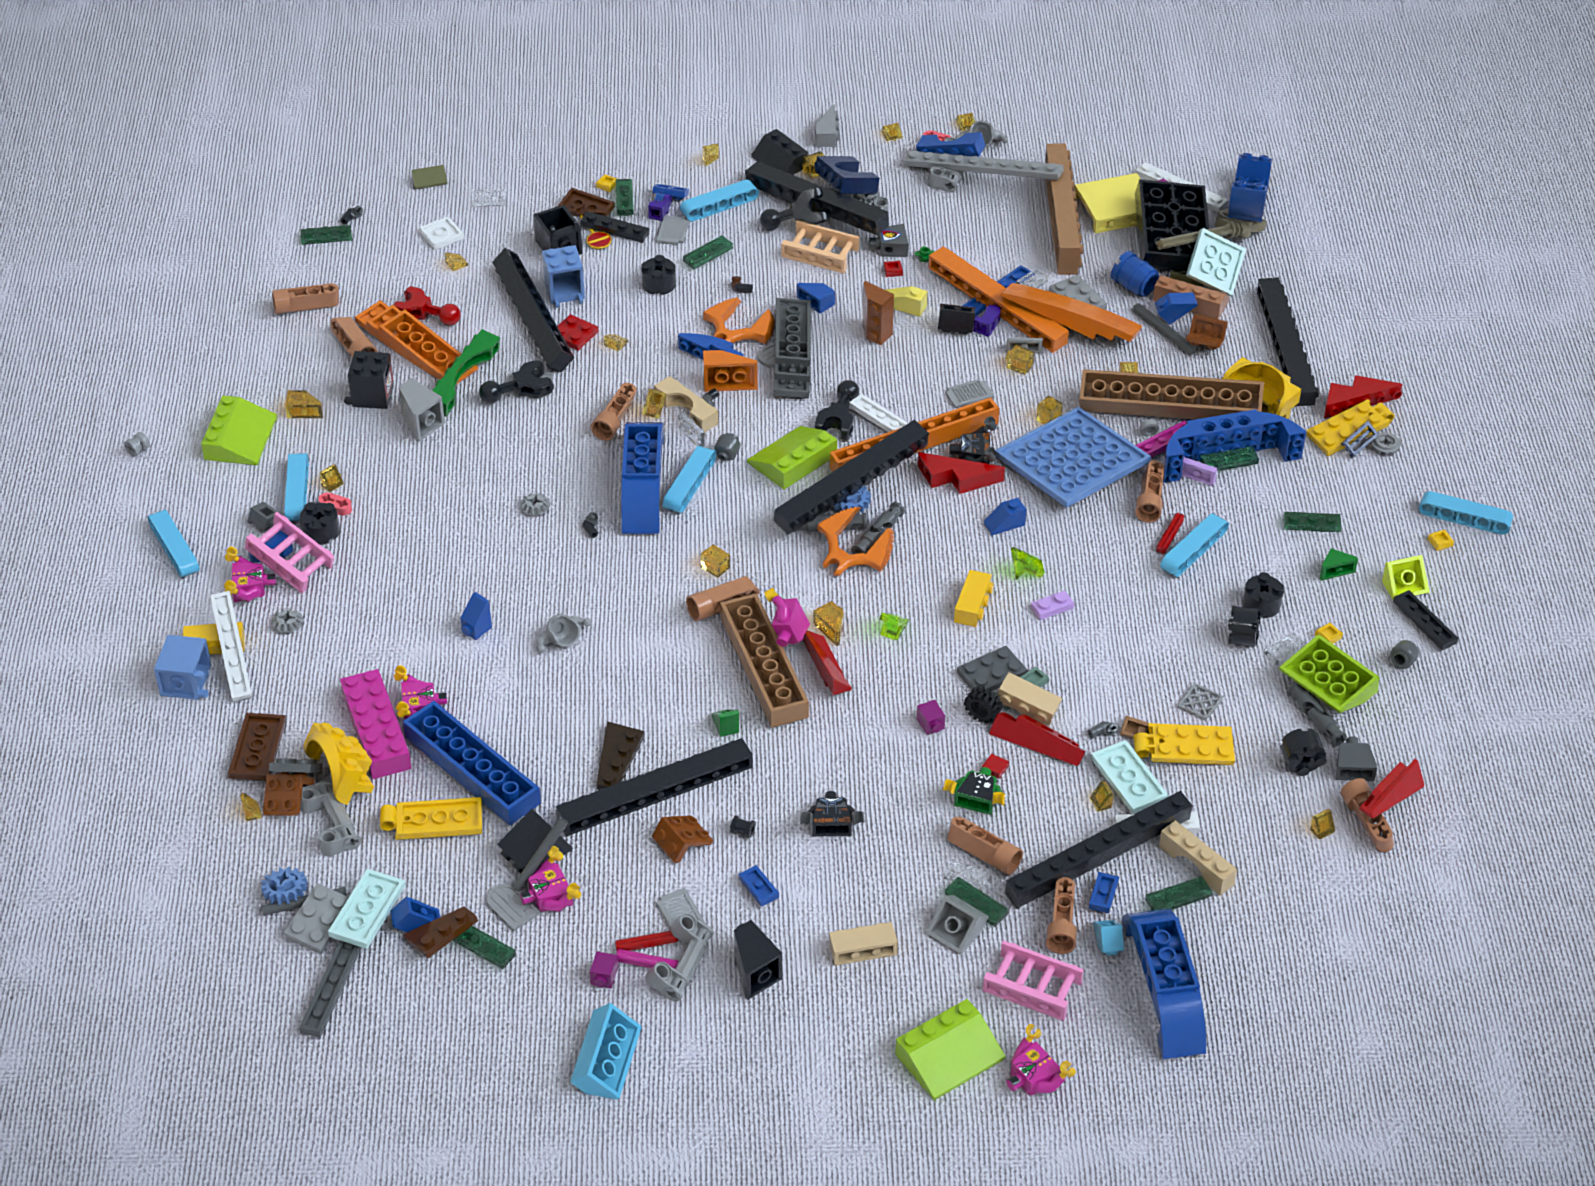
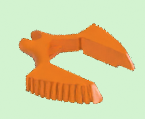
[703,297,775,344]
[817,507,894,576]

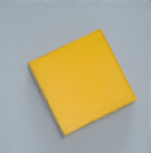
[596,174,619,192]
[1427,529,1454,551]
[1315,622,1343,644]

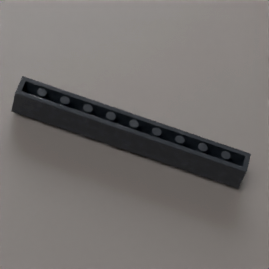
[745,161,889,235]
[492,248,575,372]
[1257,277,1319,407]
[773,419,929,535]
[556,738,753,837]
[1005,790,1193,909]

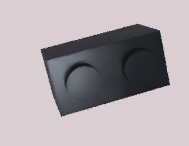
[938,303,975,334]

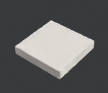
[419,216,465,250]

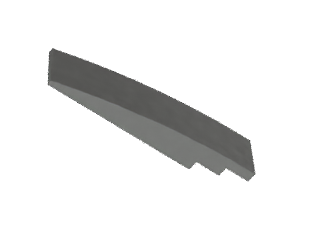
[773,298,811,398]

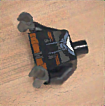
[949,416,997,464]
[800,791,865,837]

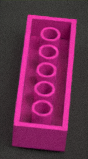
[340,669,412,780]

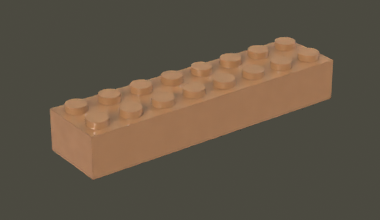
[720,593,809,728]

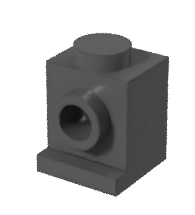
[247,502,279,531]

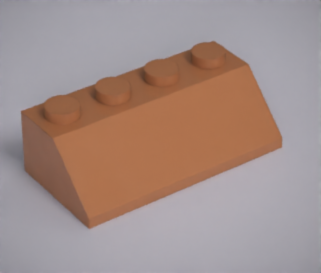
[1153,275,1230,319]

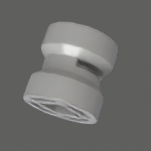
[124,432,150,457]

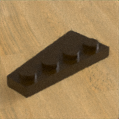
[596,721,645,790]

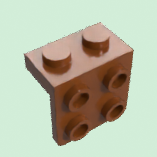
[1186,314,1228,350]
[263,772,315,816]
[652,815,713,863]

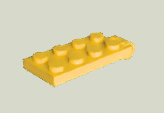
[1306,400,1395,456]
[1133,723,1235,765]
[380,797,482,840]

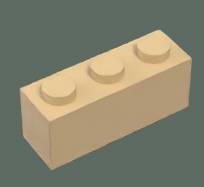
[997,672,1062,726]
[829,922,898,966]

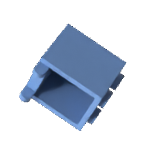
[542,245,585,308]
[154,635,212,700]

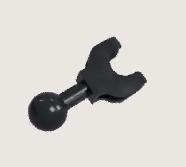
[760,188,830,230]
[479,360,554,404]
[815,380,860,440]

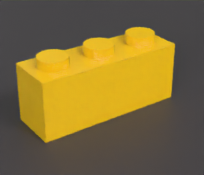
[954,570,994,627]
[183,622,245,654]

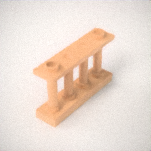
[781,220,860,274]

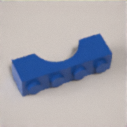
[916,132,986,157]

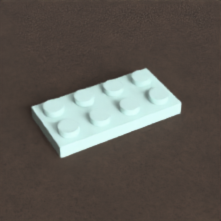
[1091,740,1168,814]
[328,869,406,949]

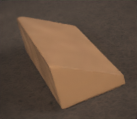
[1120,716,1149,739]

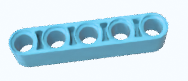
[680,180,759,221]
[663,446,717,513]
[284,453,309,521]
[1419,491,1513,535]
[147,509,200,578]
[1160,513,1229,577]

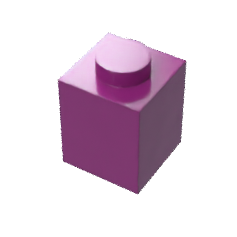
[916,700,946,735]
[590,951,618,989]

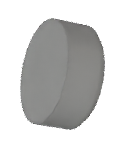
[1140,419,1159,436]

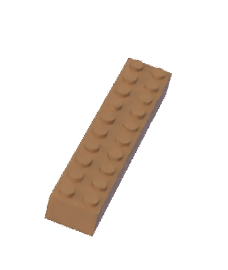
[1045,143,1083,275]
[1079,369,1264,419]

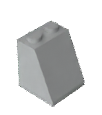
[399,378,445,442]

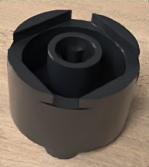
[641,255,676,295]
[300,502,340,545]
[1243,572,1284,618]
[1228,605,1260,646]
[1280,728,1327,776]

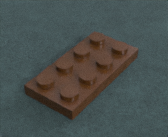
[228,712,286,781]

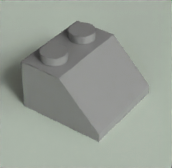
[926,895,989,954]

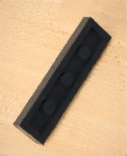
[580,211,649,243]
[1393,590,1459,650]

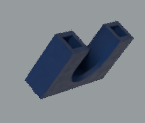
[814,156,880,194]

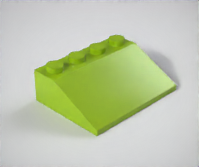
[201,395,277,465]
[747,426,837,490]
[1279,634,1380,713]
[895,999,1006,1100]

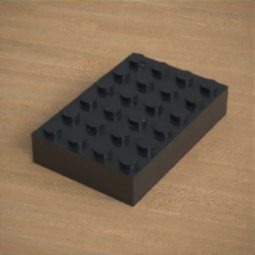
[1135,179,1209,271]

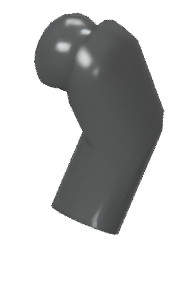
[1087,721,1118,738]

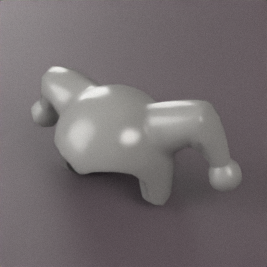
[955,120,1008,147]
[536,614,592,653]

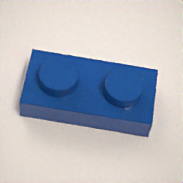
[652,183,689,200]
[739,865,779,907]
[1088,872,1119,914]

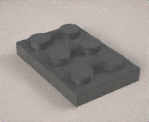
[957,646,1028,692]
[269,758,323,773]

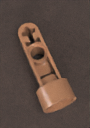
[272,283,339,314]
[330,317,378,358]
[591,383,637,441]
[1135,460,1164,523]
[686,576,759,621]
[1340,778,1394,852]
[947,817,1023,875]
[1046,877,1077,954]

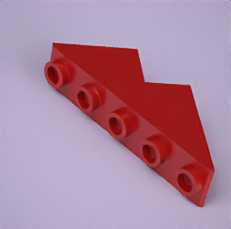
[1324,375,1403,418]
[917,452,1005,494]

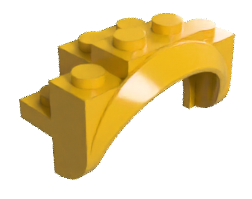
[1222,357,1301,419]
[303,722,374,805]

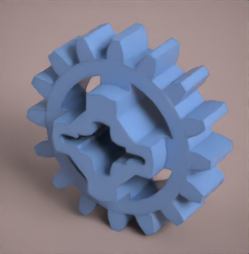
[833,486,871,515]
[261,867,308,905]

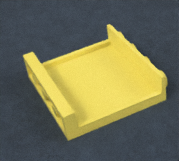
[1075,173,1141,234]

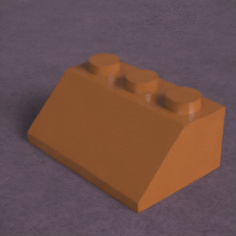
[862,281,894,345]

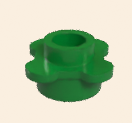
[915,246,935,262]

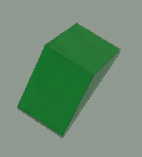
[1319,548,1358,581]
[711,709,739,737]

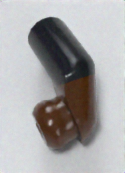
[731,276,753,293]

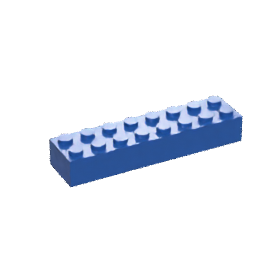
[403,701,541,825]

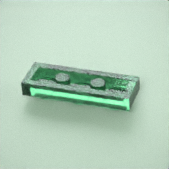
[616,179,634,216]
[301,225,352,245]
[683,235,733,269]
[1200,446,1259,471]
[1283,512,1342,532]
[1145,876,1212,910]
[945,877,1008,927]
[452,926,516,969]

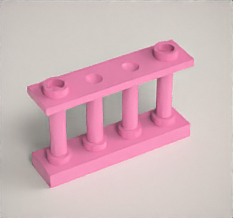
[245,512,334,593]
[983,940,1084,1021]

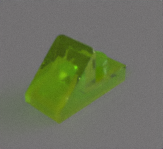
[1011,547,1045,580]
[879,612,909,640]

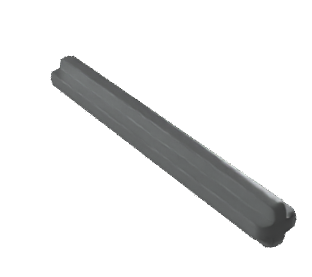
[1133,303,1196,355]

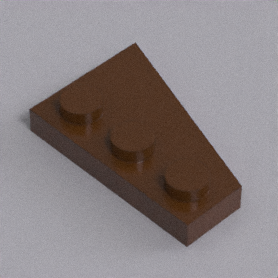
[557,187,615,216]
[402,906,478,958]

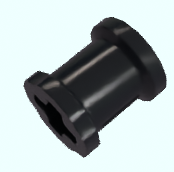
[730,815,756,839]

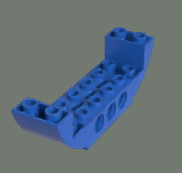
[1228,153,1272,222]
[1163,409,1306,483]
[621,422,664,534]
[1121,908,1206,1059]

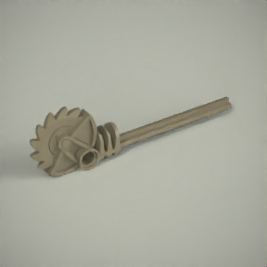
[1156,209,1267,250]

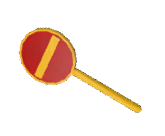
[580,215,612,249]

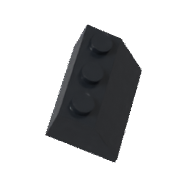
[752,129,808,175]

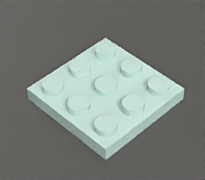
[1186,228,1246,296]

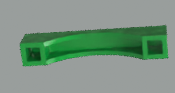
[432,329,500,417]

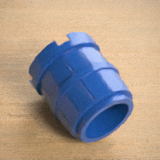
[1110,251,1159,297]

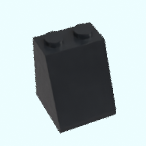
[497,809,573,874]
[734,920,782,1000]

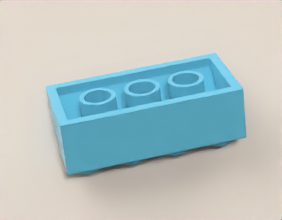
[570,1003,642,1100]

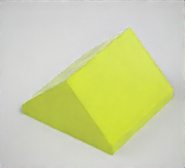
[1382,555,1429,599]

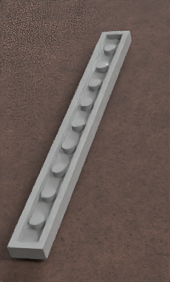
[904,151,1064,180]

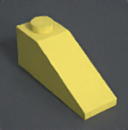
[885,286,927,317]

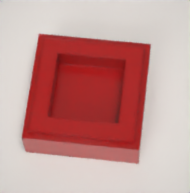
[883,260,903,277]
[982,754,1009,779]

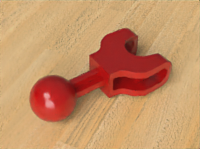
[393,286,461,326]

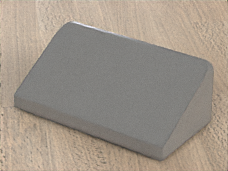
[1006,338,1043,353]

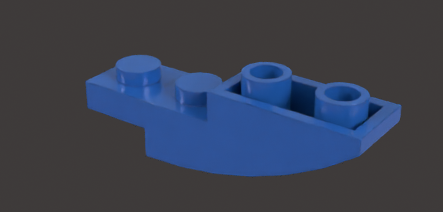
[678,333,743,360]

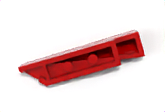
[803,630,852,695]
[989,712,1086,766]
[1359,759,1424,819]

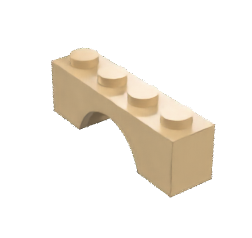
[654,376,718,434]
[1159,820,1237,896]

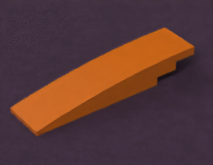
[1000,283,1142,342]
[355,300,478,384]

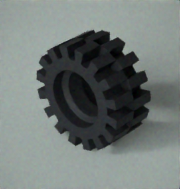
[964,686,1003,724]

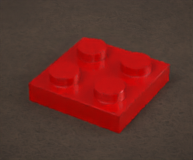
[557,314,599,351]

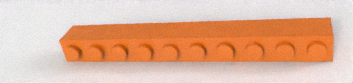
[928,246,1069,353]
[830,397,1000,472]

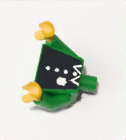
[942,767,1005,815]

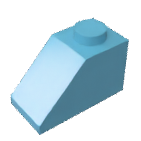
[1093,920,1124,956]

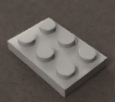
[1049,275,1107,309]
[284,883,349,954]

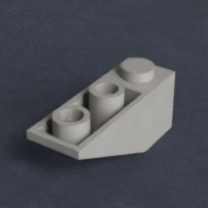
[816,104,839,147]

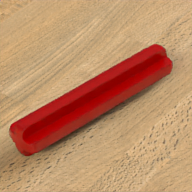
[1156,512,1184,554]
[615,930,678,951]

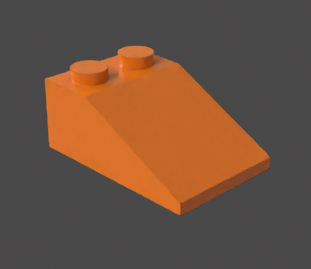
[703,350,758,392]

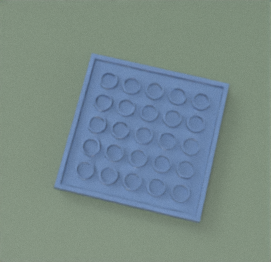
[995,406,1151,508]

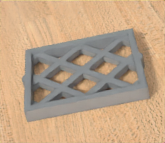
[1178,683,1224,721]

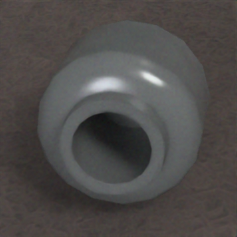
[714,433,741,461]
[1390,640,1419,669]

